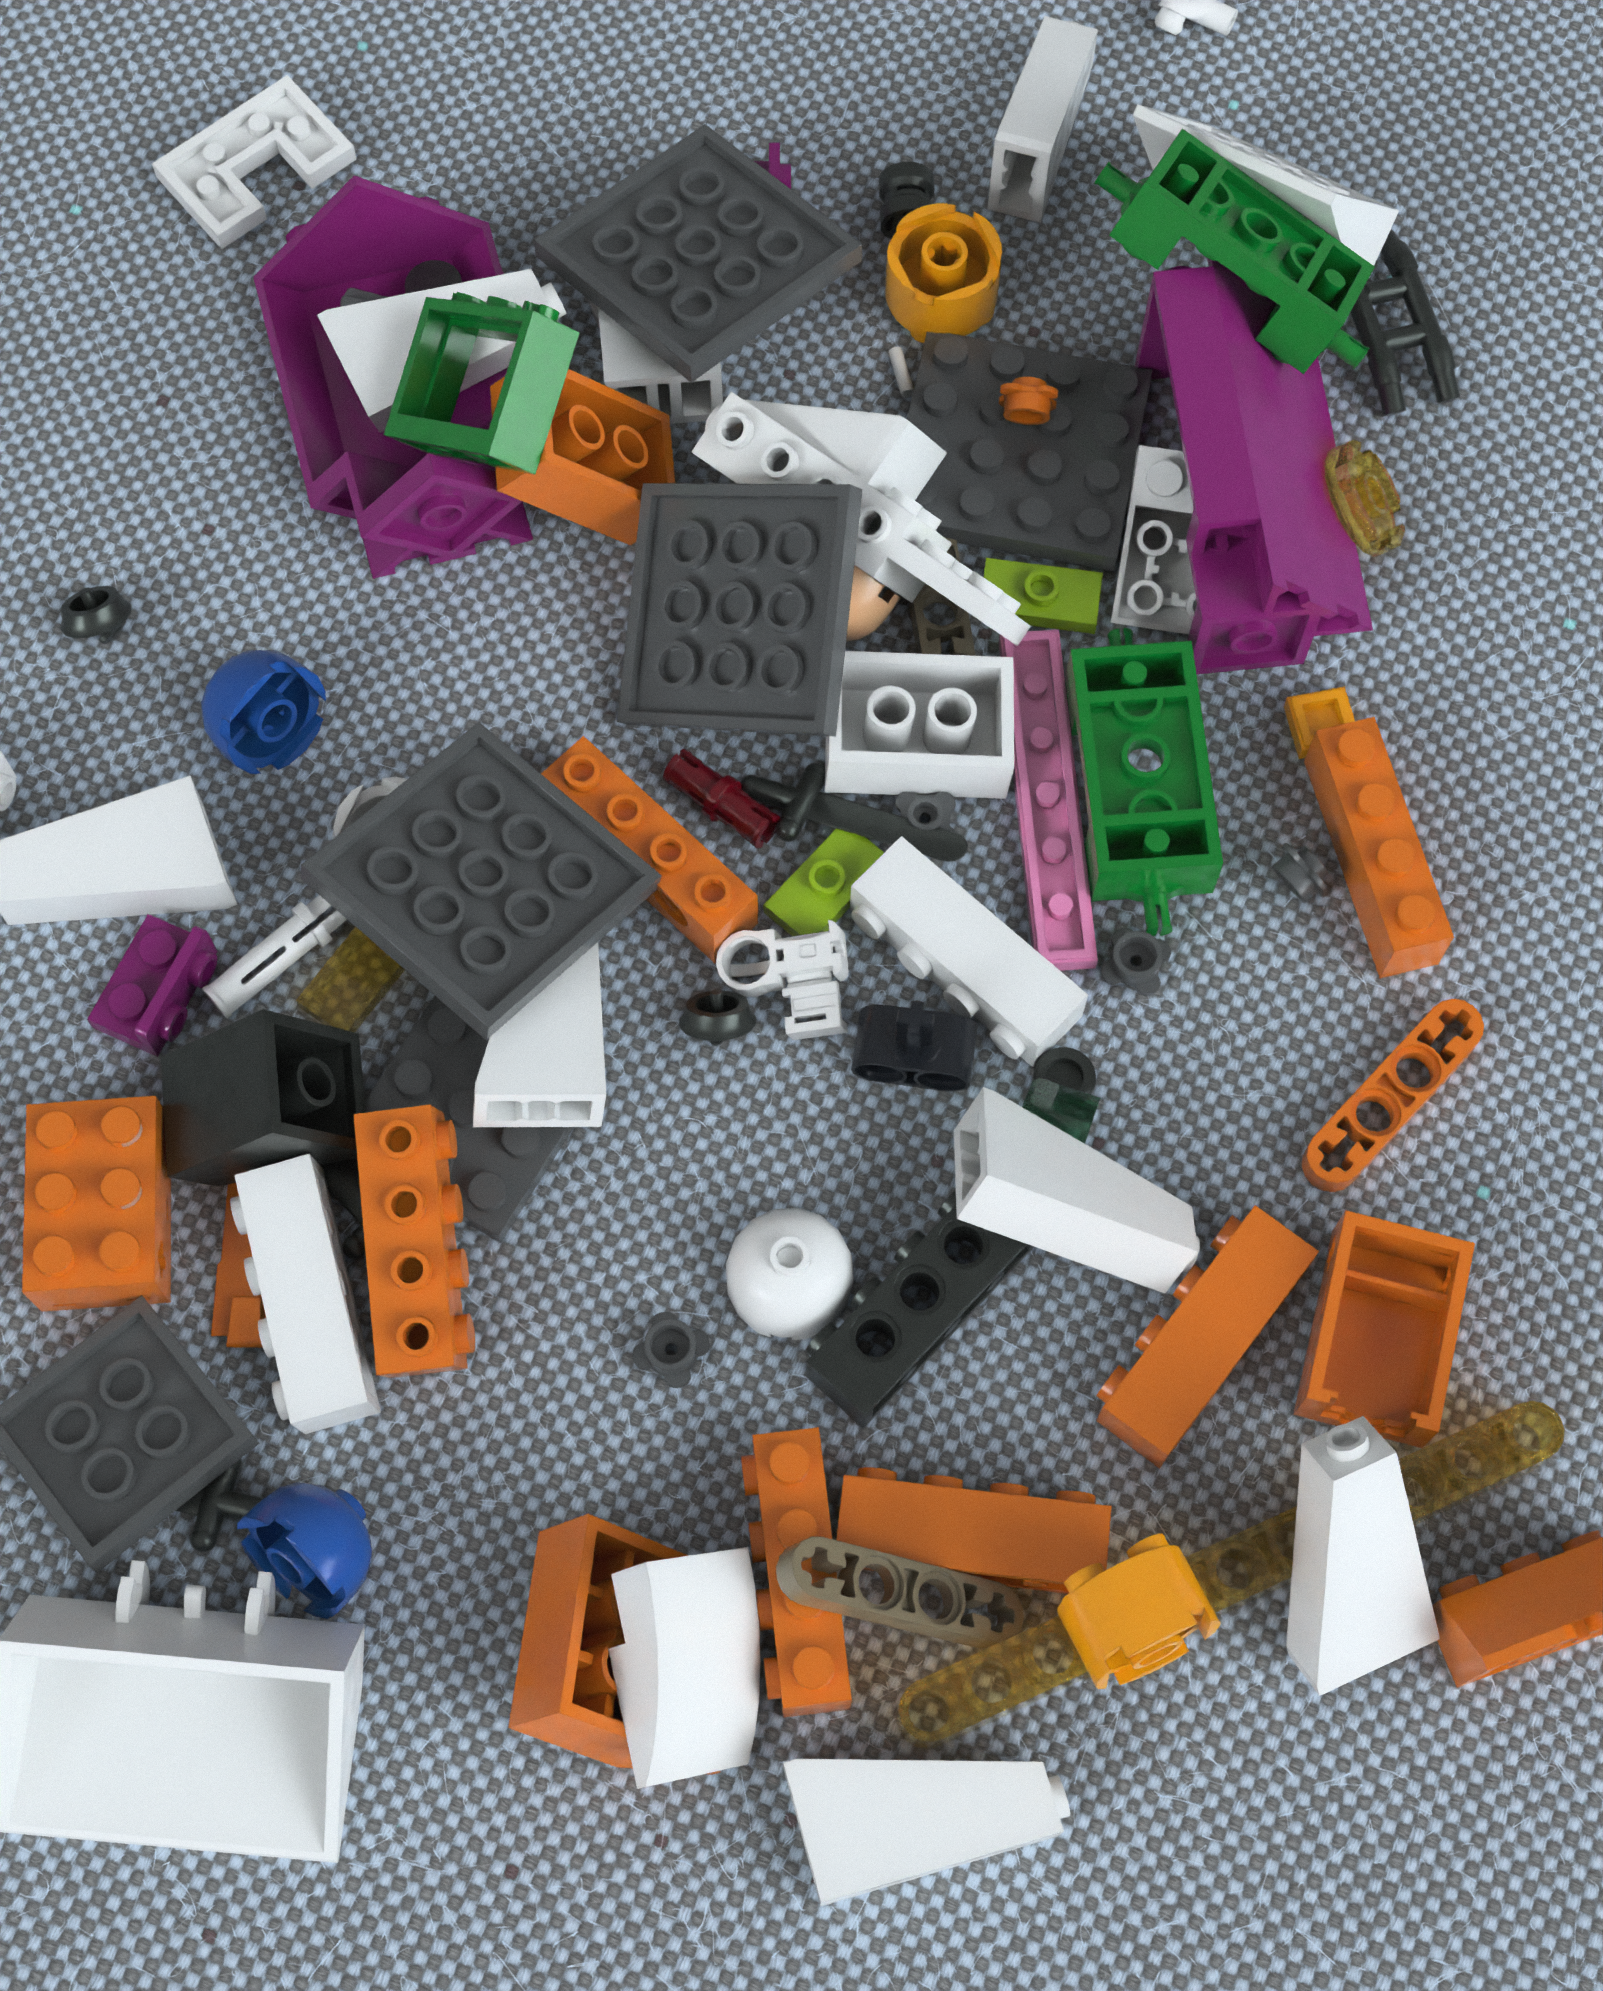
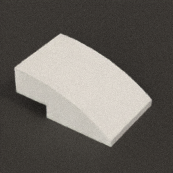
[608,1547,761,1789]

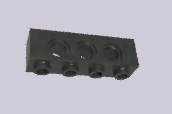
[806,1190,1034,1429]

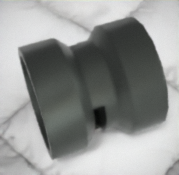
[879,162,934,239]

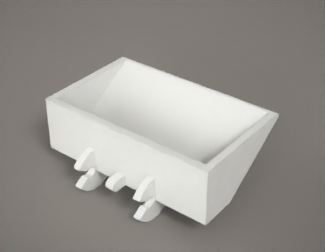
[0,1560,365,1863]

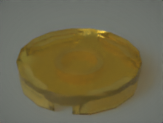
[1325,439,1405,557]

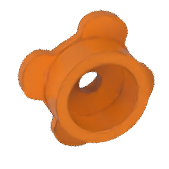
[999,377,1059,425]

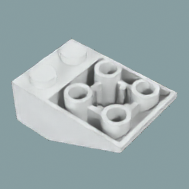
[1111,445,1197,635]

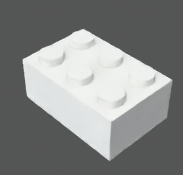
[825,651,1014,799]

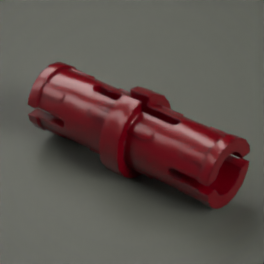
[663,749,780,849]

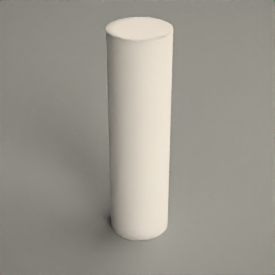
[888,347,914,398]

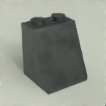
[161,1009,366,1187]

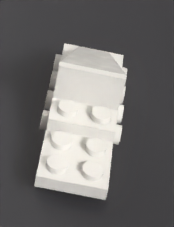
[692,392,1031,646]

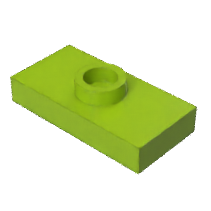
[983,558,1103,634]
[763,828,885,937]

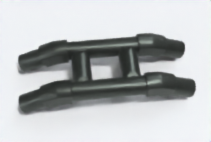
[1350,229,1460,416]

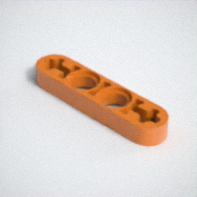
[1302,999,1484,1192]

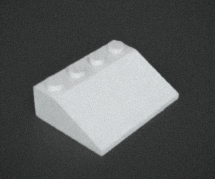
[1133,104,1399,266]

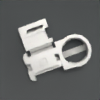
[716,920,849,1040]

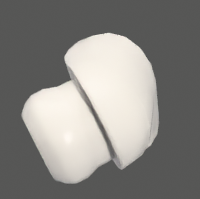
[1155,0,1238,36]

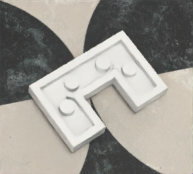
[152,75,357,249]

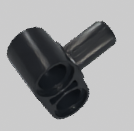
[851,1000,978,1092]

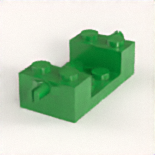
[1094,128,1375,374]
[1065,628,1223,936]

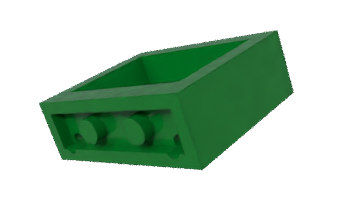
[383,292,580,475]

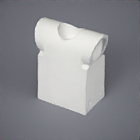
[588,299,723,424]

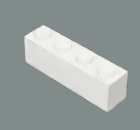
[850,836,1088,1067]
[230,1153,381,1434]

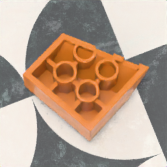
[508,1513,720,1775]
[1432,1530,1603,1688]

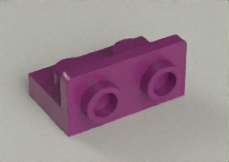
[87,914,218,1057]

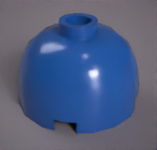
[201,650,326,774]
[237,1482,372,1619]

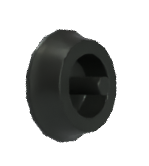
[60,586,132,644]
[679,990,756,1046]

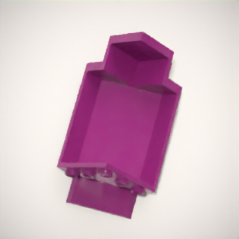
[253,175,533,579]
[1135,258,1373,675]

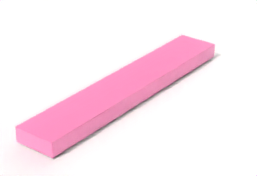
[998,629,1098,971]

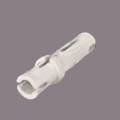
[202,895,348,1019]

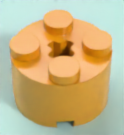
[885,203,1002,343]
[1057,1533,1220,1689]

